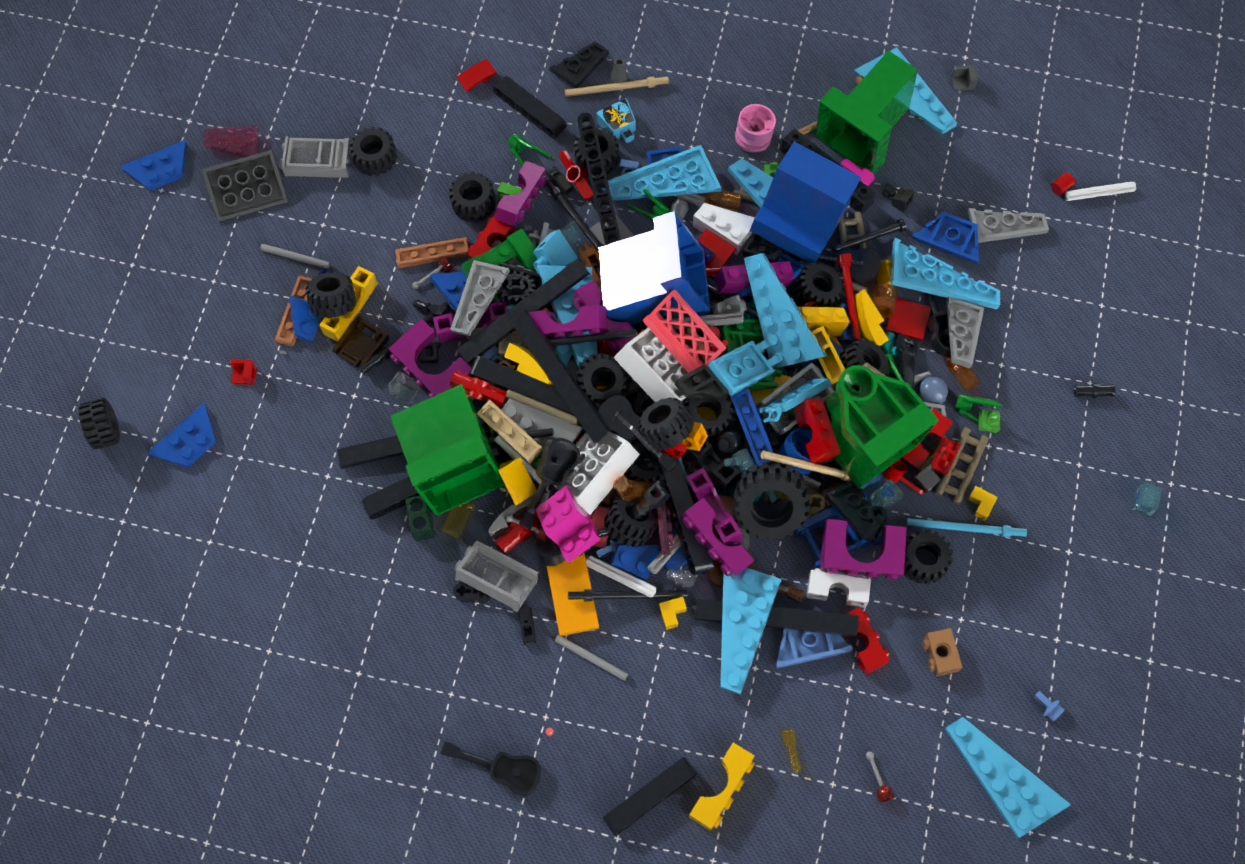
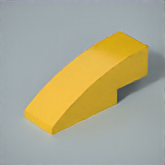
[854,289,889,346]
[811,326,845,384]
[504,343,554,385]

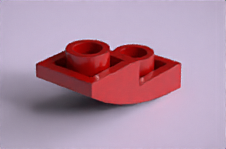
[457,59,497,92]

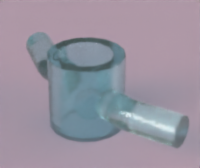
[724,449,756,476]

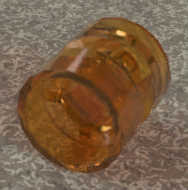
[872,283,897,319]

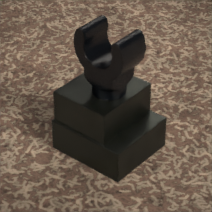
[882,183,914,213]

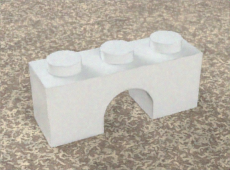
[806,568,871,608]

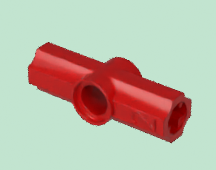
[449,371,508,408]
[494,504,540,555]

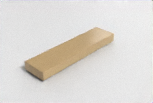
[477,400,543,464]

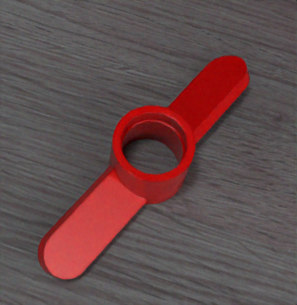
[559,150,594,200]
[882,460,924,495]

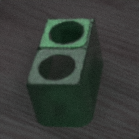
[405,496,435,541]

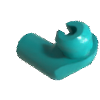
[882,332,900,358]

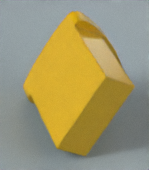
[877,260,892,289]

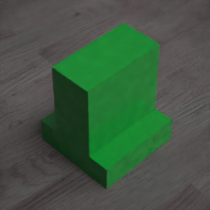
[815,50,918,174]
[390,384,505,516]

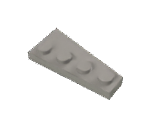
[946,296,984,368]

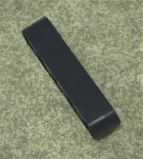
[493,76,567,139]
[602,757,697,836]

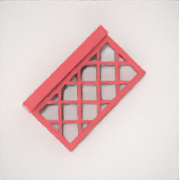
[642,289,726,373]

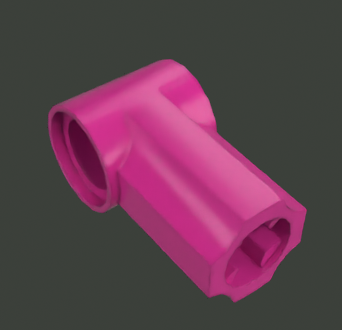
[840,159,875,186]

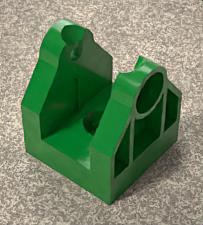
[824,365,939,489]

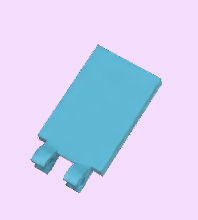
[708,340,781,396]
[757,378,832,422]

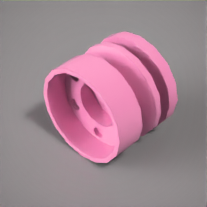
[735,104,776,153]

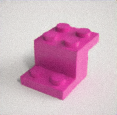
[535,486,601,563]

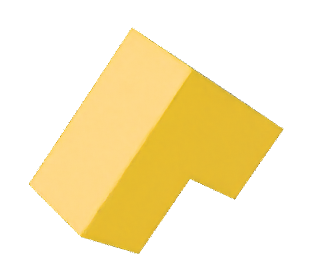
[968,486,998,521]
[659,597,687,630]

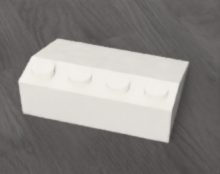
[614,328,688,402]
[553,431,640,515]

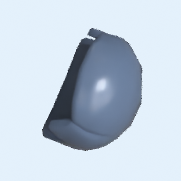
[919,377,948,405]

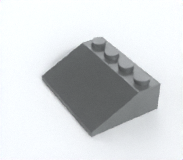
[201,150,288,222]

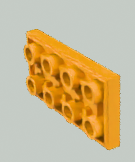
[547,553,599,636]

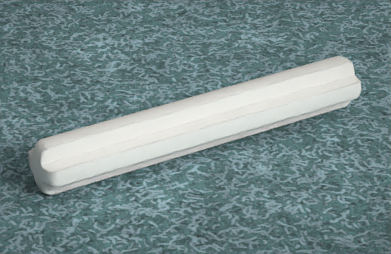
[1064,182,1136,201]
[586,556,656,598]

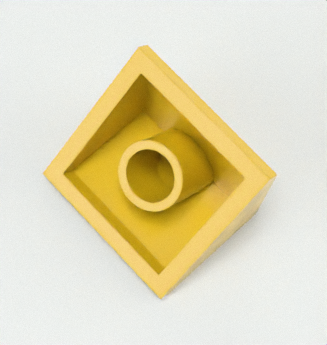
[498,457,537,506]

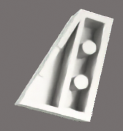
[693,203,754,255]

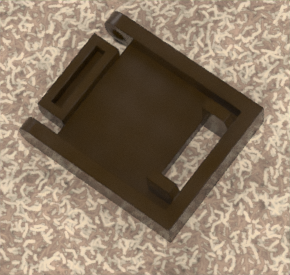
[332,316,390,368]

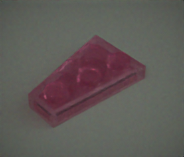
[204,126,259,157]
[656,492,674,555]

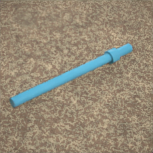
[907,518,1027,537]

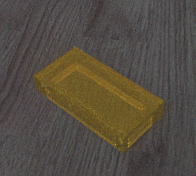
[440,502,476,540]

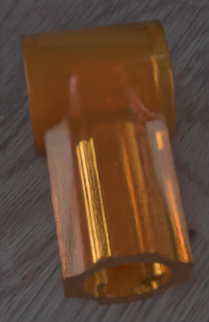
[704,186,743,211]
[946,357,980,391]
[613,476,653,501]

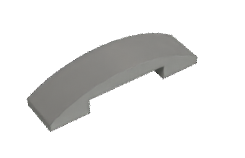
[488,493,549,540]

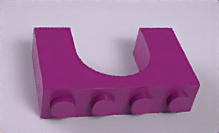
[388,318,475,398]
[820,519,907,580]

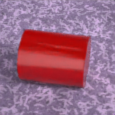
[1050,172,1075,196]

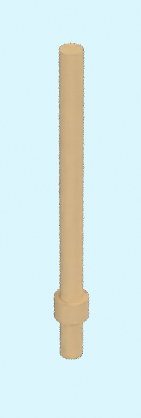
[565,77,669,97]
[761,451,851,481]

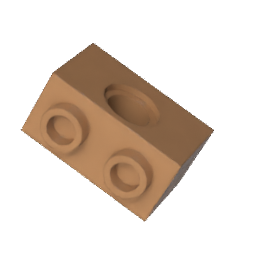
[922,628,963,677]

